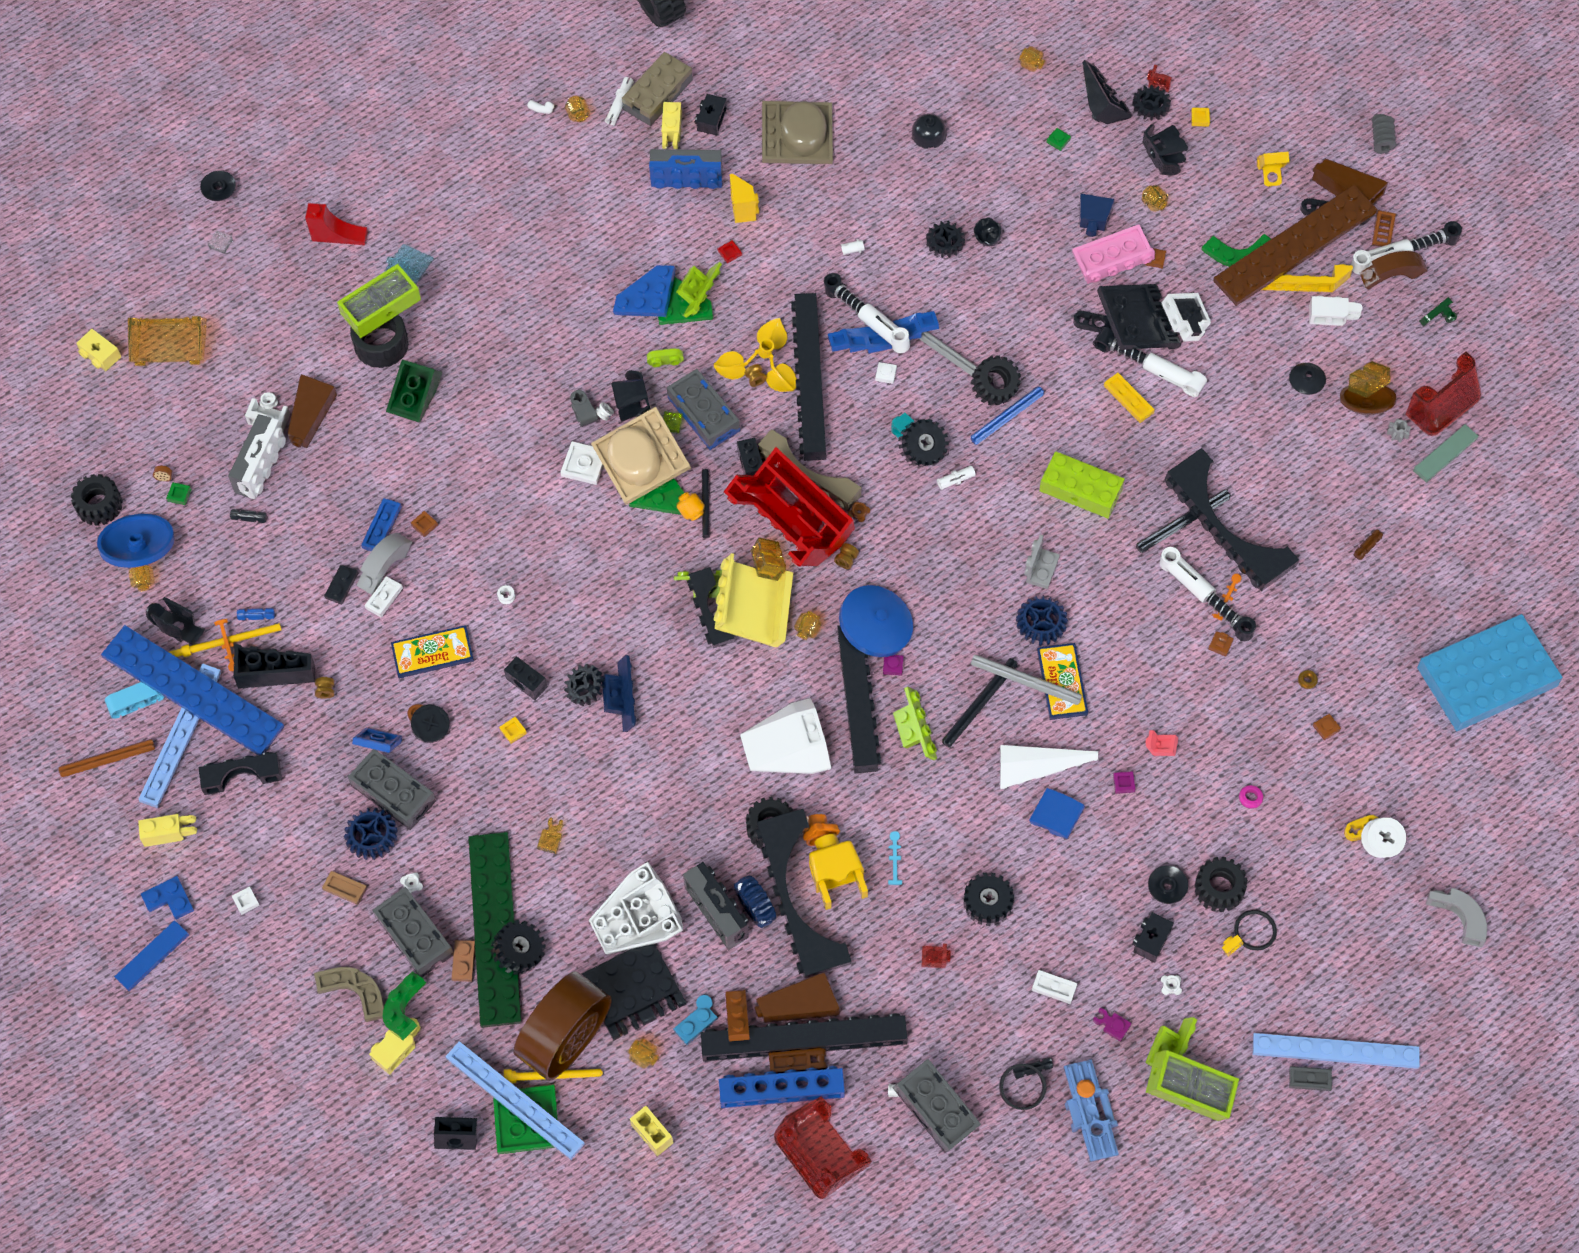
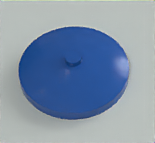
[97,514,175,568]
[839,585,913,657]

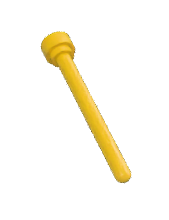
[504,1069,603,1084]

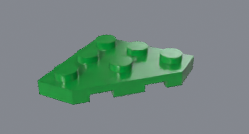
[658,276,713,325]
[629,478,685,515]

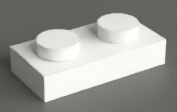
[365,576,403,617]
[1032,970,1077,1004]

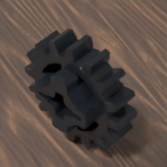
[1132,85,1171,121]
[926,221,965,258]
[564,664,605,706]

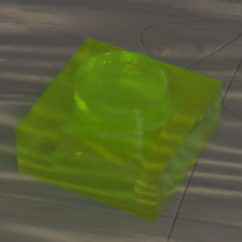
[663,411,683,433]

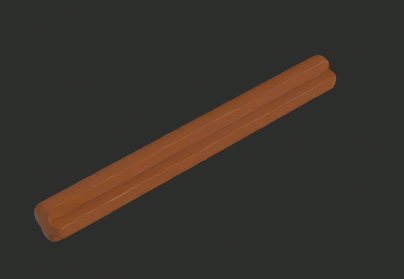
[58,739,155,777]

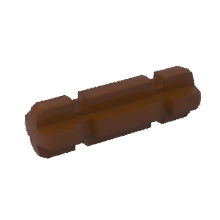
[1353,529,1383,560]

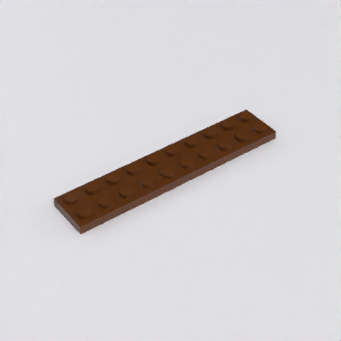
[1213,185,1378,306]

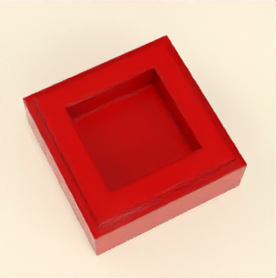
[717,240,742,264]

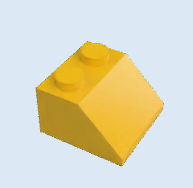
[729,174,759,223]

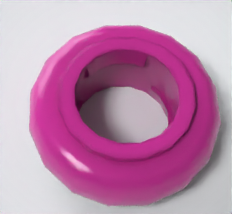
[1239,785,1264,809]

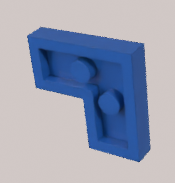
[141,876,194,920]

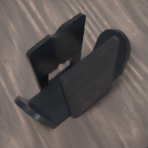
[1142,124,1188,175]
[611,370,651,421]
[146,597,205,645]

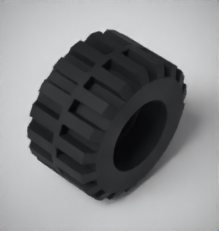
[971,355,1021,406]
[71,474,123,526]
[746,797,793,849]
[1194,857,1248,912]

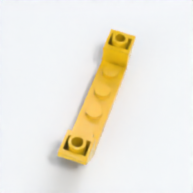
[1261,264,1353,292]

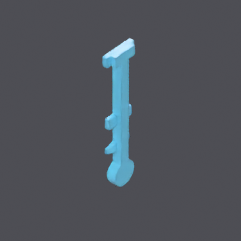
[888,831,902,885]

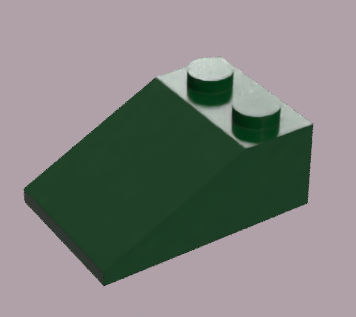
[386,359,442,423]

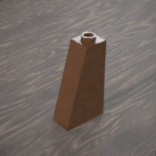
[1312,159,1388,205]
[288,374,337,448]
[754,973,840,1023]

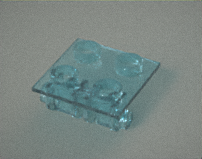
[384,244,434,284]

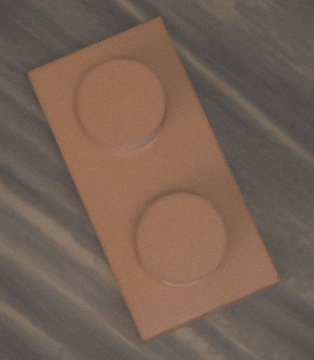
[452,940,475,982]

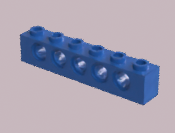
[719,1066,845,1108]

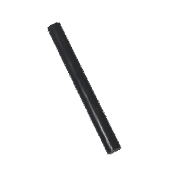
[702,469,710,538]

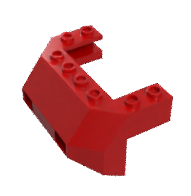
[724,447,855,567]

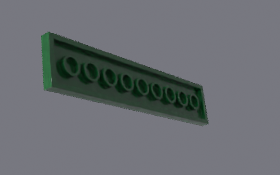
[468,832,522,1028]

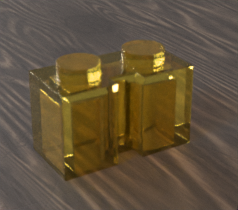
[1348,361,1390,398]
[750,537,786,581]

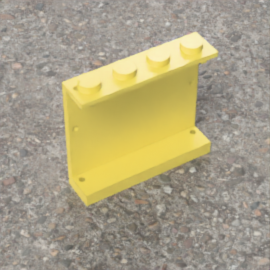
[714,553,793,647]

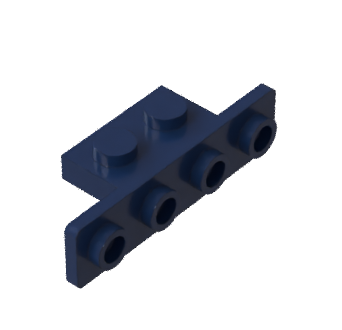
[602,655,636,732]

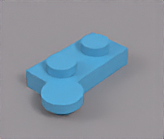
[673,995,718,1045]

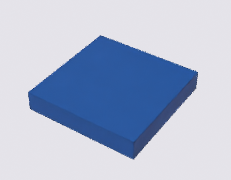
[352,728,402,753]

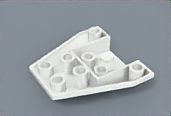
[740,698,831,774]
[589,862,683,955]

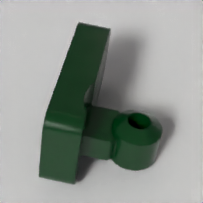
[1419,297,1457,327]

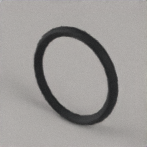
[1234,910,1277,951]

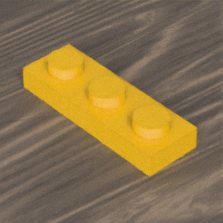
[1104,373,1155,423]

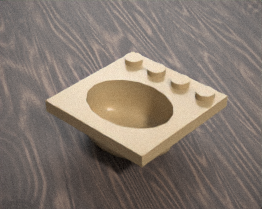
[591,407,691,505]

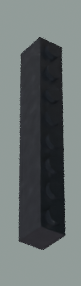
[837,625,881,774]

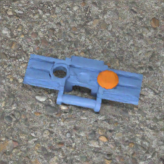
[1064,1059,1119,1162]

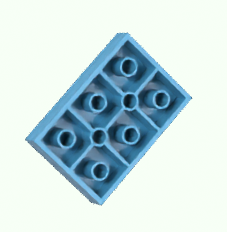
[1417,614,1563,732]

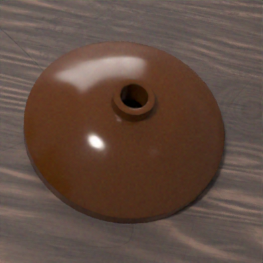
[1340,382,1396,415]

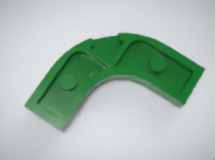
[1201,234,1271,267]
[383,971,426,1040]

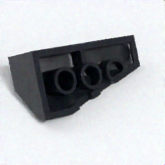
[1082,60,1132,124]

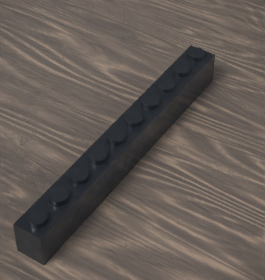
[791,293,826,461]
[700,1013,908,1062]

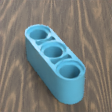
[105,682,164,719]

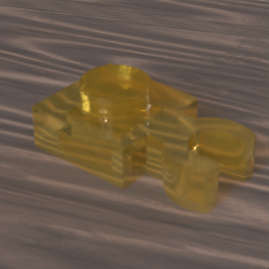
[537,817,563,854]

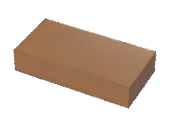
[322,871,367,905]

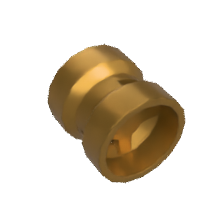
[834,543,859,569]

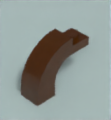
[1359,251,1428,289]

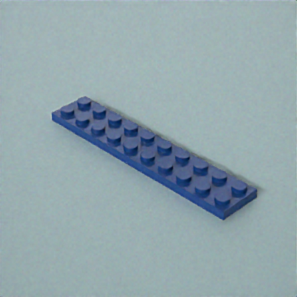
[101,625,284,756]

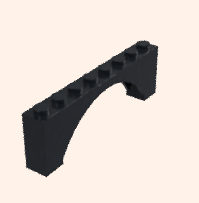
[1164,448,1299,592]
[754,808,852,978]

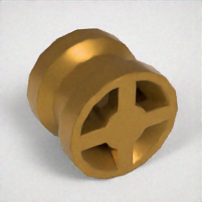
[744,364,767,387]
[315,677,334,699]

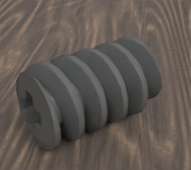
[1372,114,1397,154]

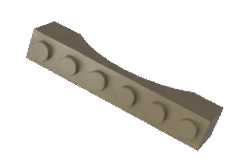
[758,429,861,511]

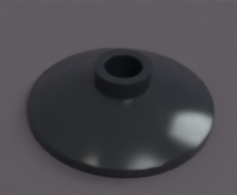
[200,171,236,201]
[1289,363,1326,395]
[1148,866,1188,904]

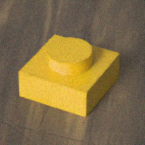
[1191,108,1210,127]
[499,717,527,744]
[1222,935,1243,957]

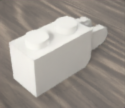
[1309,296,1363,326]

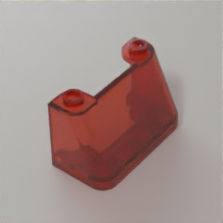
[1405,351,1481,436]
[774,1096,872,1199]

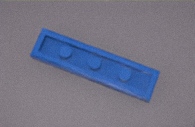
[114,920,189,991]

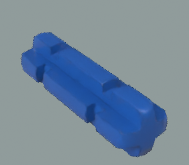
[237,608,275,620]

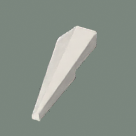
[1000,745,1098,789]

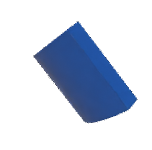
[1029,788,1085,839]

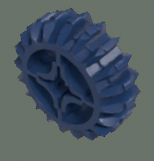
[1016,595,1068,646]
[344,807,398,860]
[734,875,776,928]

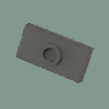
[1289,1066,1332,1091]

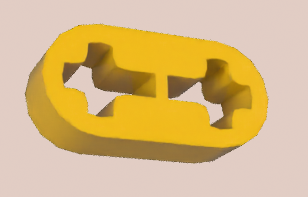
[1344,815,1378,841]

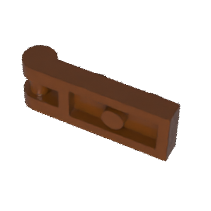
[769,1048,828,1074]

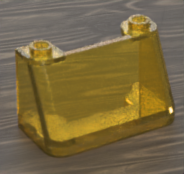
[128,316,207,366]

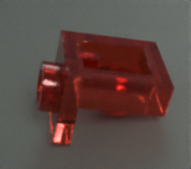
[1146,64,1172,92]
[921,943,951,968]

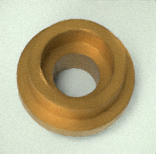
[1298,670,1318,689]

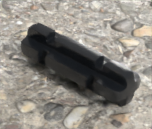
[230,509,267,523]
[1013,1057,1053,1079]

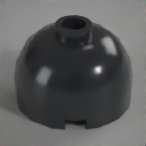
[912,113,947,149]

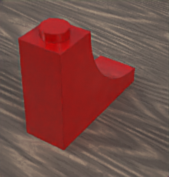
[305,203,368,245]

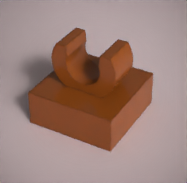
[1208,631,1234,657]

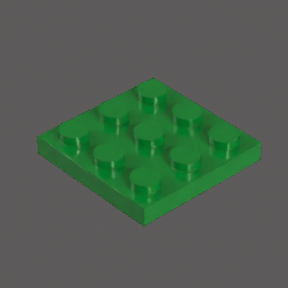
[493,1085,558,1155]

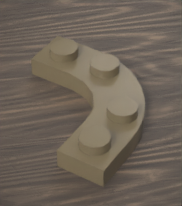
[314,967,384,1022]

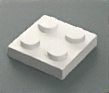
[561,442,603,485]

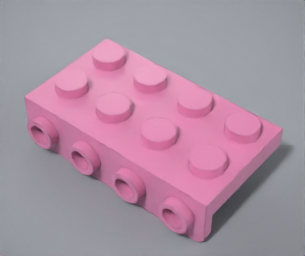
[1072,224,1155,284]

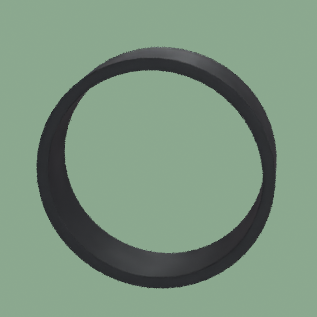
[999,1064,1046,1110]

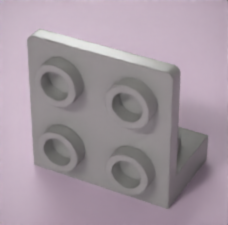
[1024,535,1060,589]

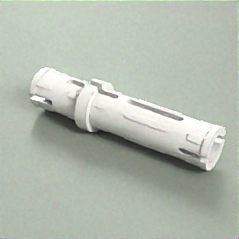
[605,77,634,126]

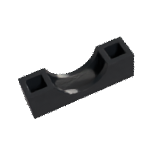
[686,567,735,649]
[198,752,282,795]

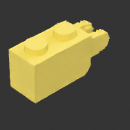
[661,102,682,149]
[138,814,197,847]
[369,1017,421,1075]

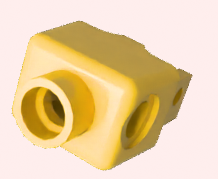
[809,834,868,910]

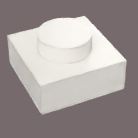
[875,362,897,384]
[232,887,260,915]

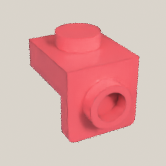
[1146,730,1178,756]

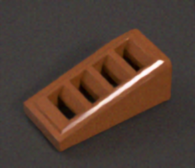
[1372,210,1396,247]

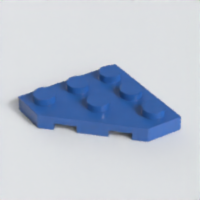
[613,265,676,317]

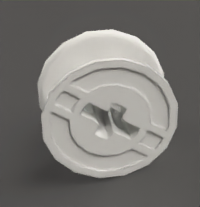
[1361,818,1406,858]

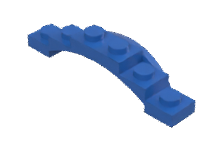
[828,311,939,354]

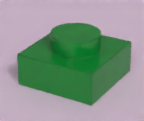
[1046,128,1071,151]
[166,482,192,505]

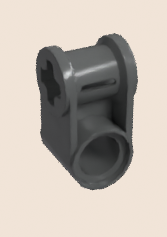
[570,390,598,427]

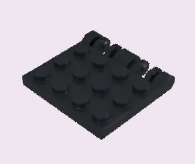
[1097,284,1181,350]
[581,944,687,1041]

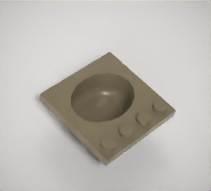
[762,101,833,164]

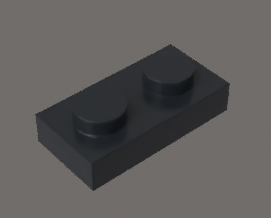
[324,564,359,605]

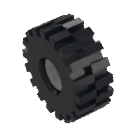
[898,419,949,467]
[963,872,1014,926]
[491,920,546,975]

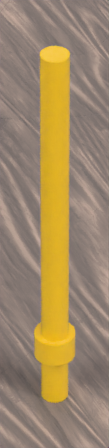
[168,623,282,657]

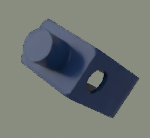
[1079,194,1114,237]

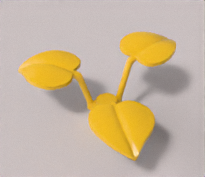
[713,318,796,392]

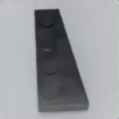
[233,644,315,689]

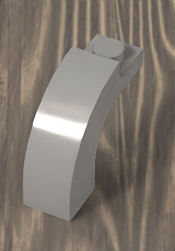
[357,533,412,595]
[1426,888,1487,948]

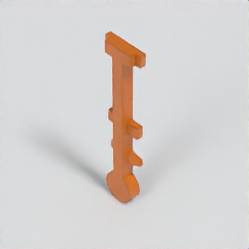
[1212,574,1241,621]
[214,619,234,672]

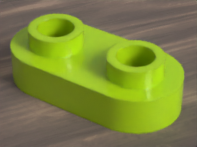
[647,348,684,368]

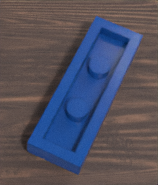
[361,498,402,551]

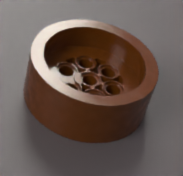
[513,971,612,1081]

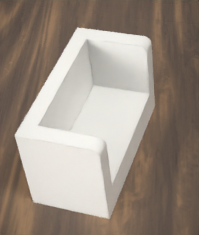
[245,398,290,432]

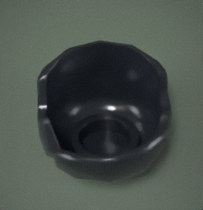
[973,217,1003,247]

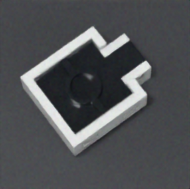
[1162,293,1211,342]

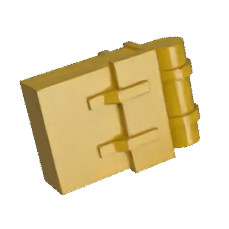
[1256,152,1289,186]

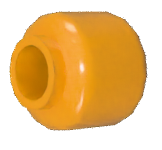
[677,492,705,521]

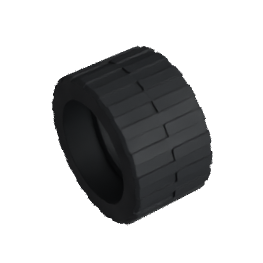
[350,314,409,368]

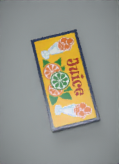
[391,625,474,679]
[1037,643,1088,720]

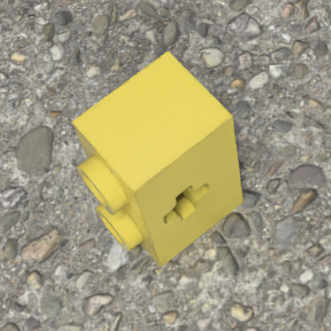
[76,329,121,371]
[630,1106,673,1156]

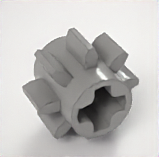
[1387,418,1411,443]

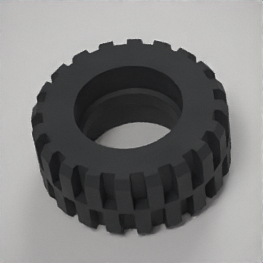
[637,0,686,27]

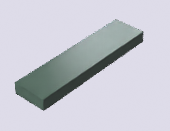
[1413,425,1479,483]

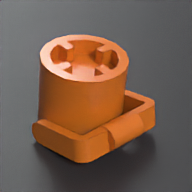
[803,814,840,846]

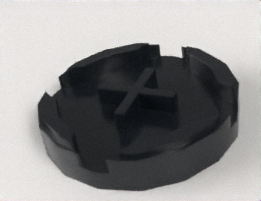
[411,704,450,743]

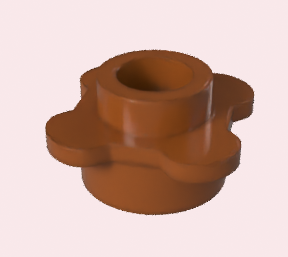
[848,502,870,522]

